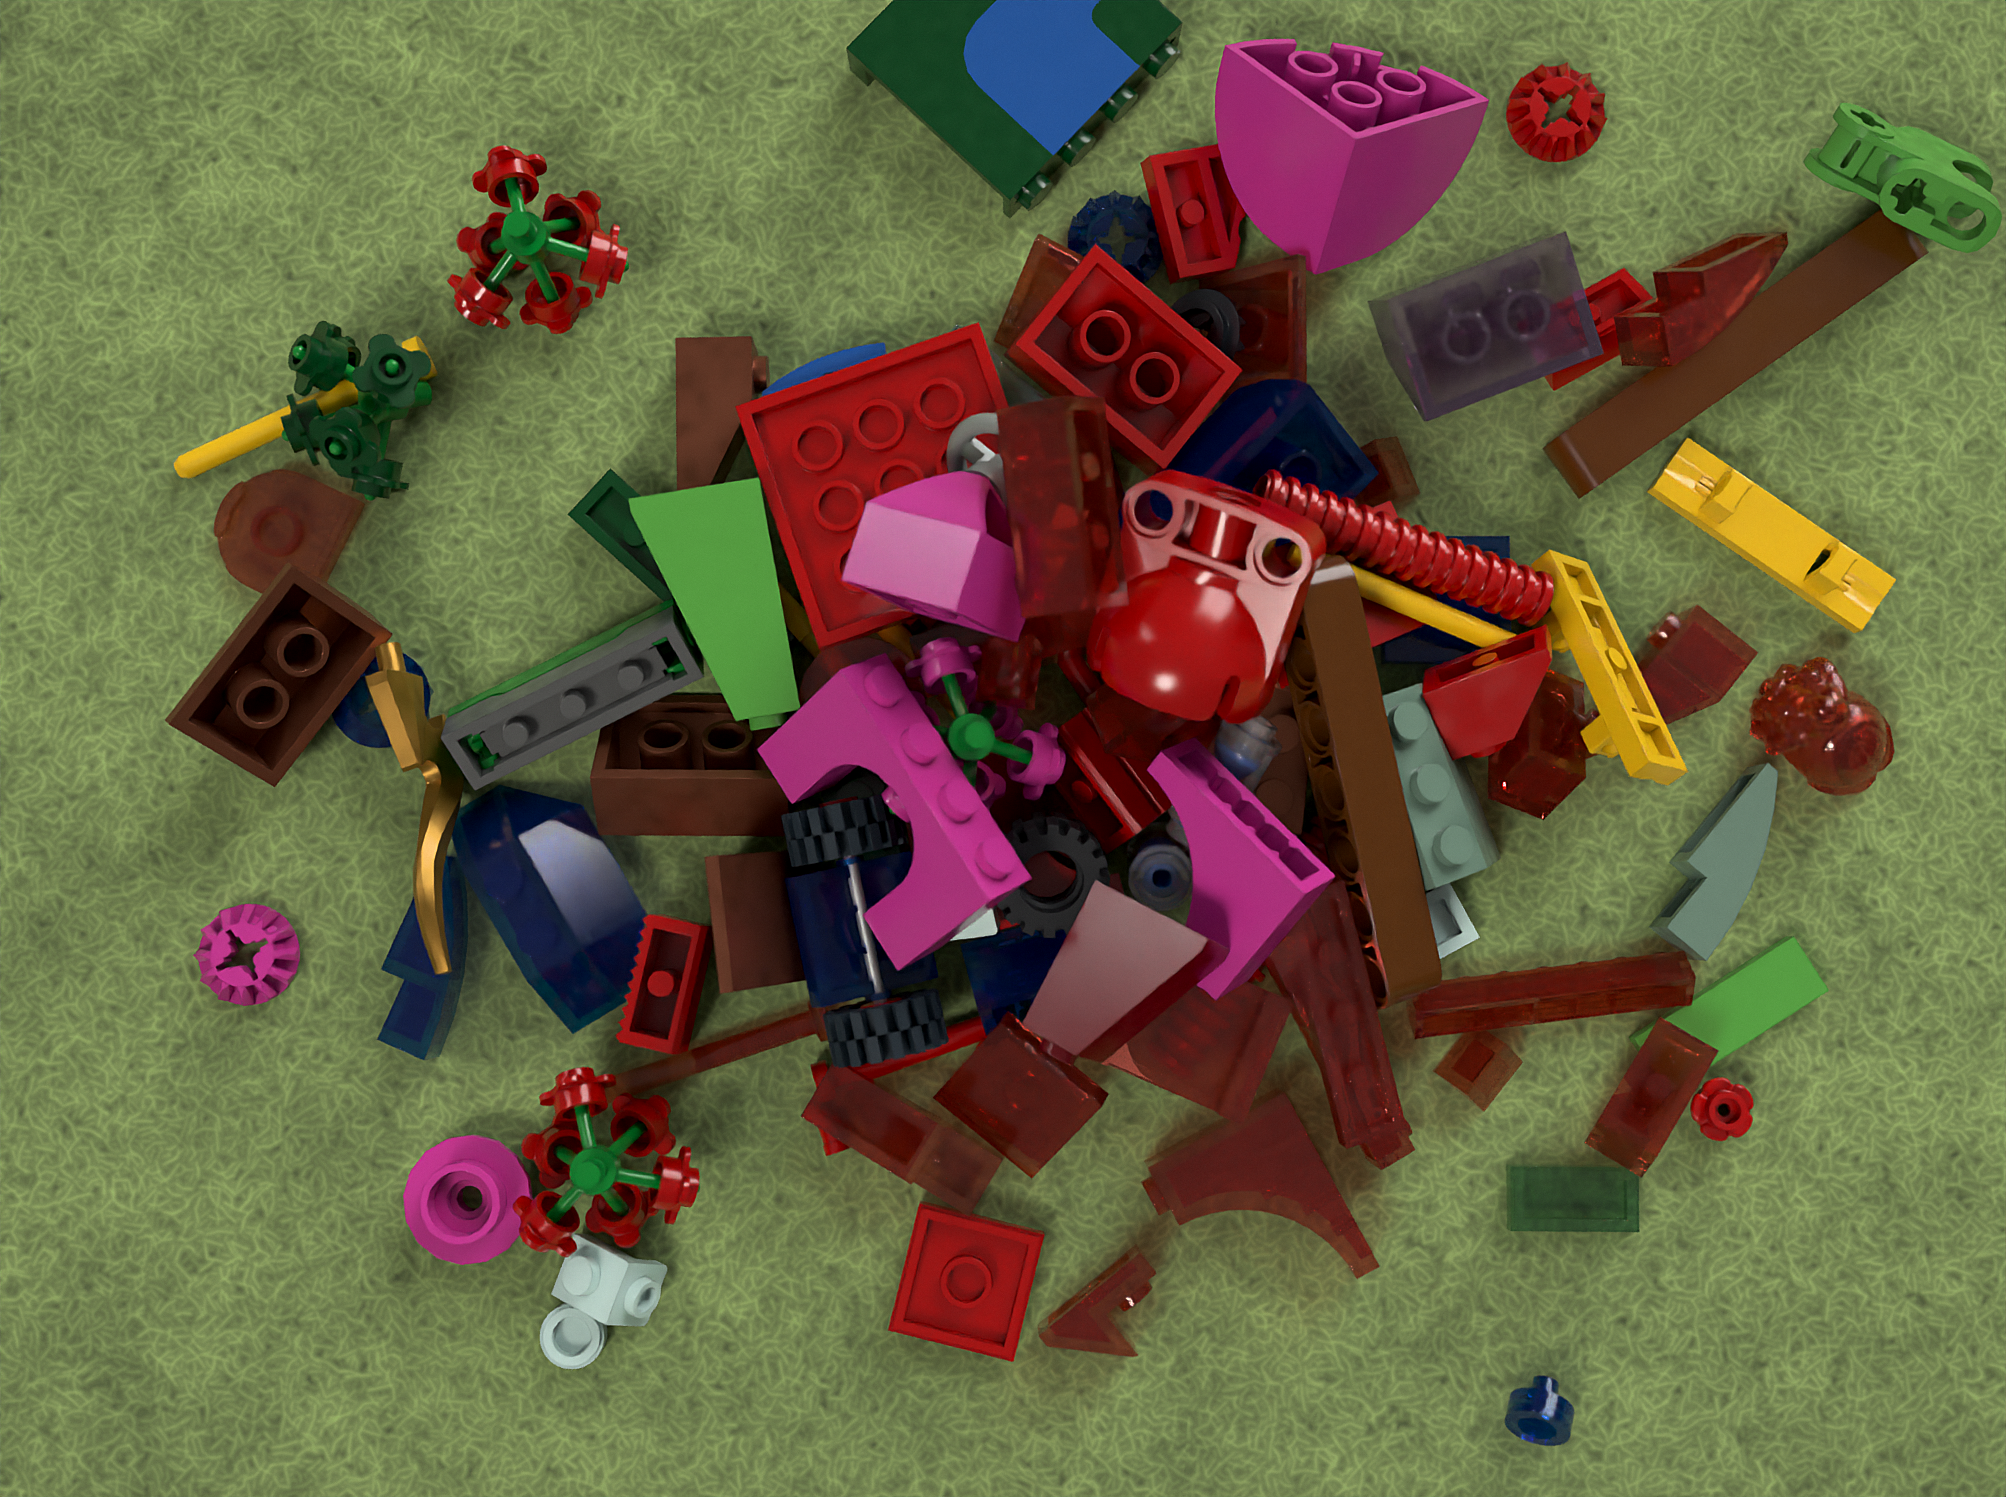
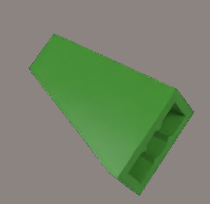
[628,477,800,731]

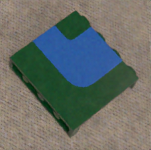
[846,0,1183,219]

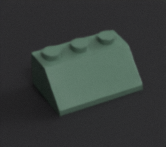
[1382,683,1501,891]

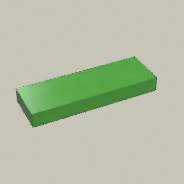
[1629,936,1829,1093]

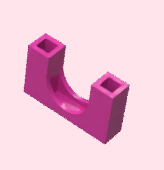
[757,653,1031,971]

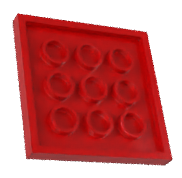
[735,322,1052,652]

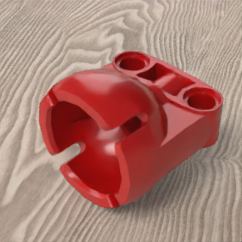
[1086,470,1327,724]

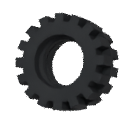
[997,811,1110,938]

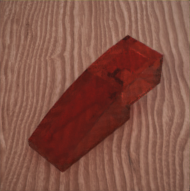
[1614,232,1789,367]
[800,1062,1005,1216]

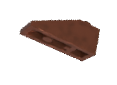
[675,336,770,491]

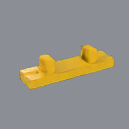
[1647,437,1896,633]
[1531,549,1688,785]

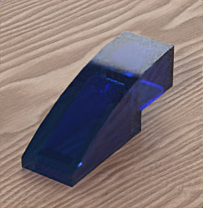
[377,852,468,1060]

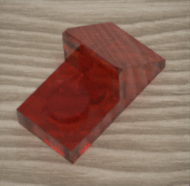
[1038,1244,1157,1357]

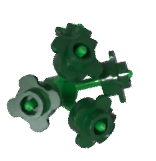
[280,321,432,501]

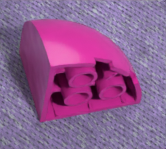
[1215,39,1489,275]

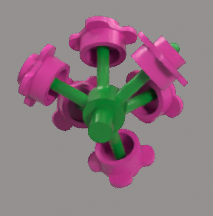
[881,637,1066,823]

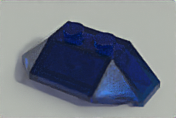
[451,785,648,1034]

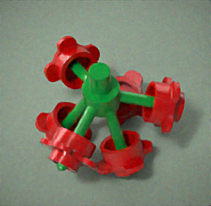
[447,145,629,334]
[513,1067,700,1257]

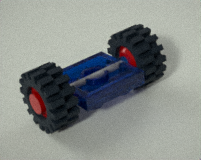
[781,794,949,1068]

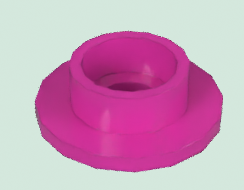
[403,1134,533,1265]

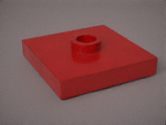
[888,1200,1044,1362]

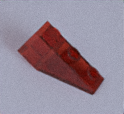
[1564,605,1758,763]

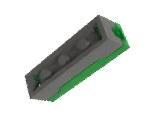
[441,598,704,790]

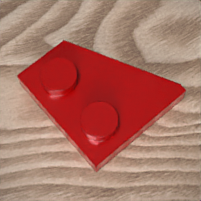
[1140,144,1246,284]

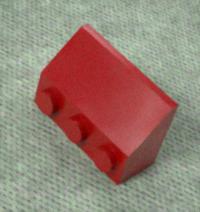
[1003,244,1243,476]

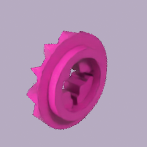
[193,904,300,1006]

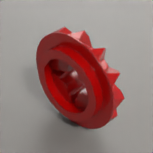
[1506,62,1608,162]

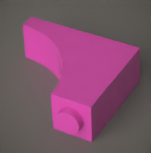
[1147,737,1336,1001]

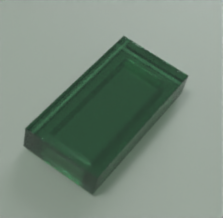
[1506,1164,1639,1232]

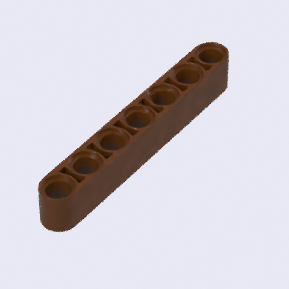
[1542,209,1929,499]
[1284,554,1442,1010]

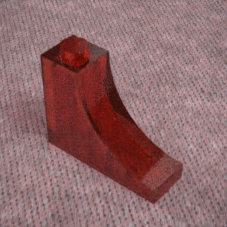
[1141,1088,1380,1279]

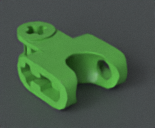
[1803,102,2002,253]

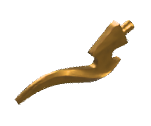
[365,642,464,975]

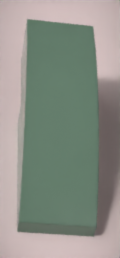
[1649,763,1778,961]

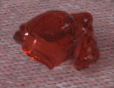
[1749,657,1895,796]

